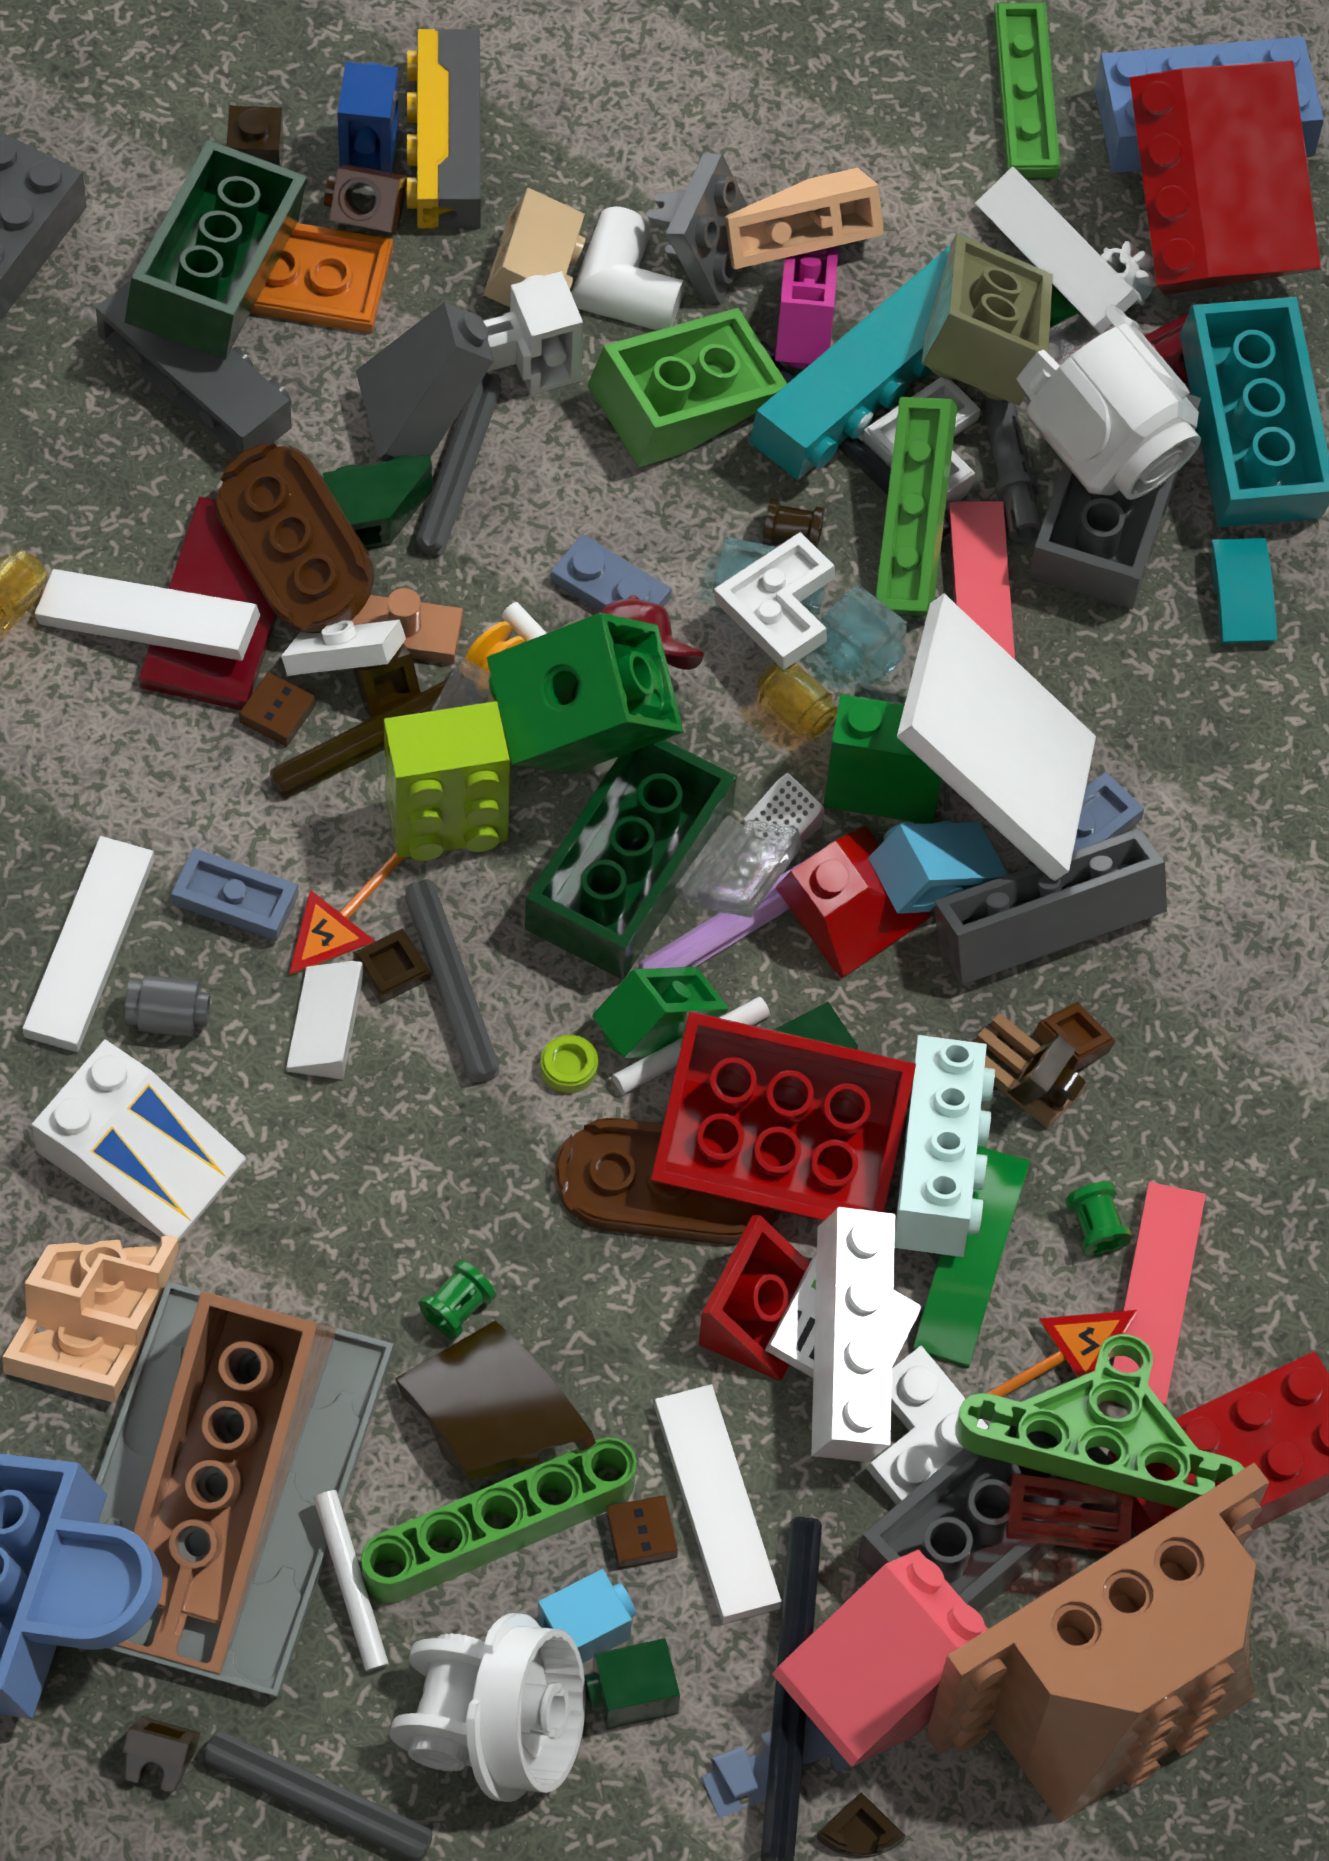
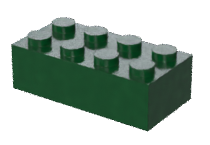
[124,140,307,360]
[525,740,737,980]

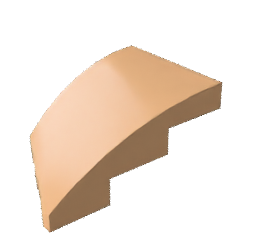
[3,1236,179,1403]

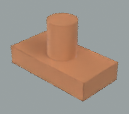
[351,588,463,664]

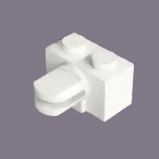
[483,271,583,395]

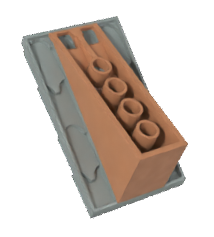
[96,1281,396,1697]

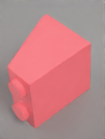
[772,1549,988,1767]

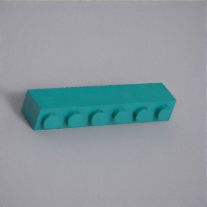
[750,234,968,480]

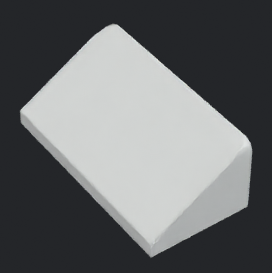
[286,961,363,1080]

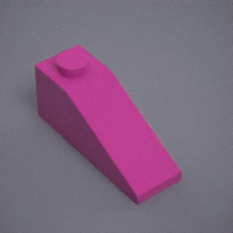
[775,246,839,369]

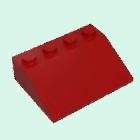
[1129,60,1322,295]
[650,1011,917,1221]

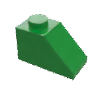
[592,966,729,1058]

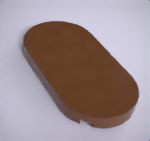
[215,443,374,634]
[554,1118,781,1245]

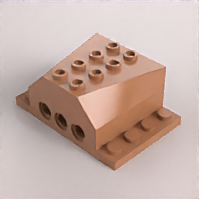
[926,1463,1269,1823]

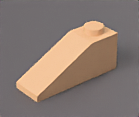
[725,168,884,269]

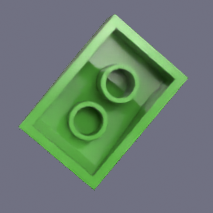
[587,308,787,467]

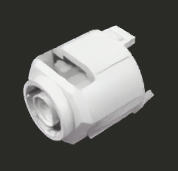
[1016,304,1201,500]

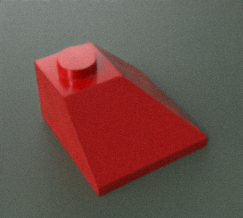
[775,825,931,979]

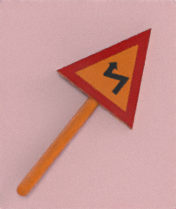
[289,852,404,976]
[986,1310,1137,1397]

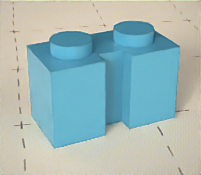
[868,820,1008,913]

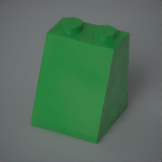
[823,694,941,824]

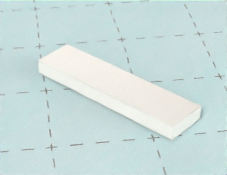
[975,167,1140,334]
[35,569,260,660]
[23,836,155,1053]
[654,1384,782,1624]

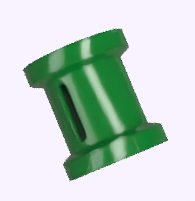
[1065,1182,1132,1257]
[418,1260,496,1339]

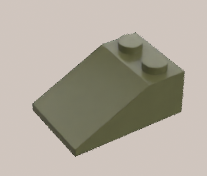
[922,233,1053,406]

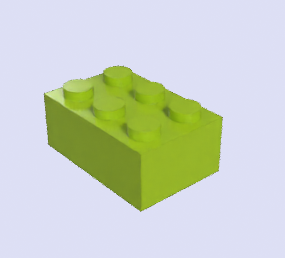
[384,701,510,861]

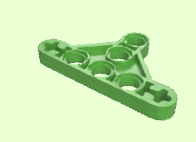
[955,1334,1244,1509]

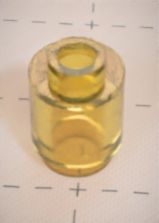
[0,549,48,631]
[757,662,838,741]

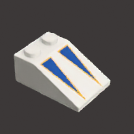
[32,1039,246,1241]

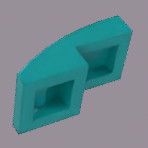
[1210,538,1277,645]

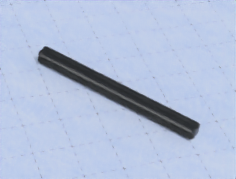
[760,1517,822,1861]

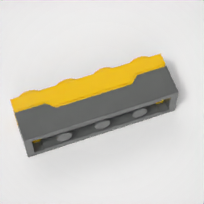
[407,29,481,229]

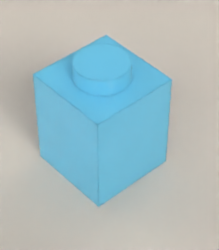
[537,1569,636,1664]

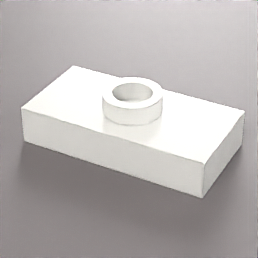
[281,620,406,676]

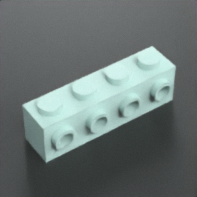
[894,1035,995,1257]

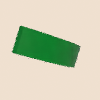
[913,1145,1030,1368]

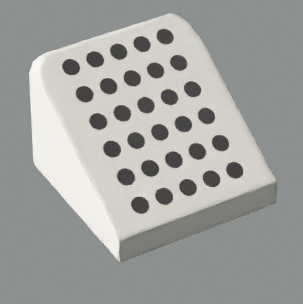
[743,773,824,859]

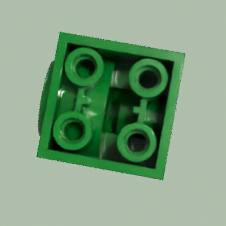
[487,612,684,775]

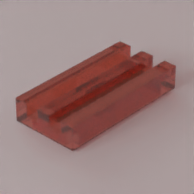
[1005,1474,1133,1552]

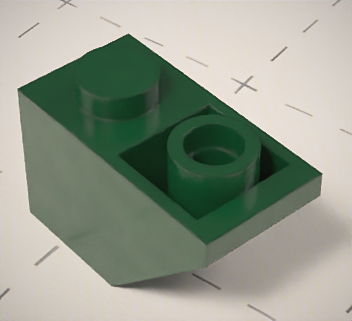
[323,454,432,549]

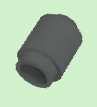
[124,975,211,1038]

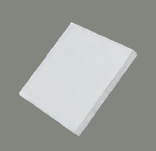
[897,593,1096,881]

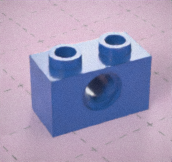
[337,62,399,173]

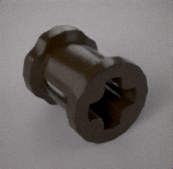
[762,498,825,549]

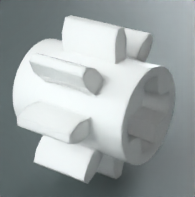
[1101,241,1157,306]

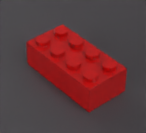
[1107,1350,1329,1536]

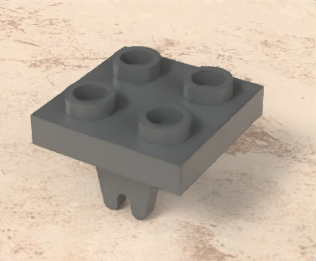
[646,153,748,305]

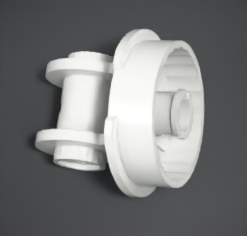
[389,1613,586,1802]

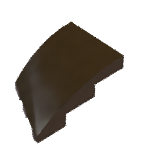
[395,1321,596,1481]

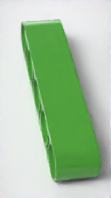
[361,1437,637,1604]

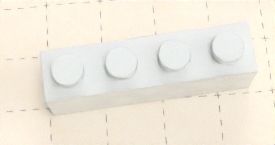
[811,1207,895,1462]

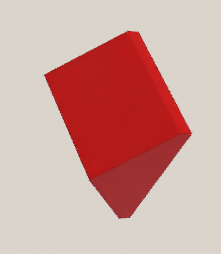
[698,1215,810,1380]

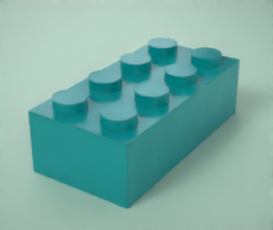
[1179,297,1329,528]

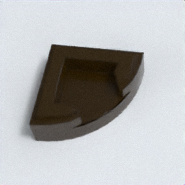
[817,1792,905,1857]

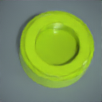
[540,1035,598,1093]

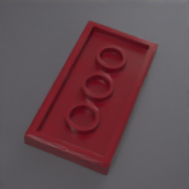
[139,496,277,710]

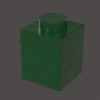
[585,1638,680,1730]

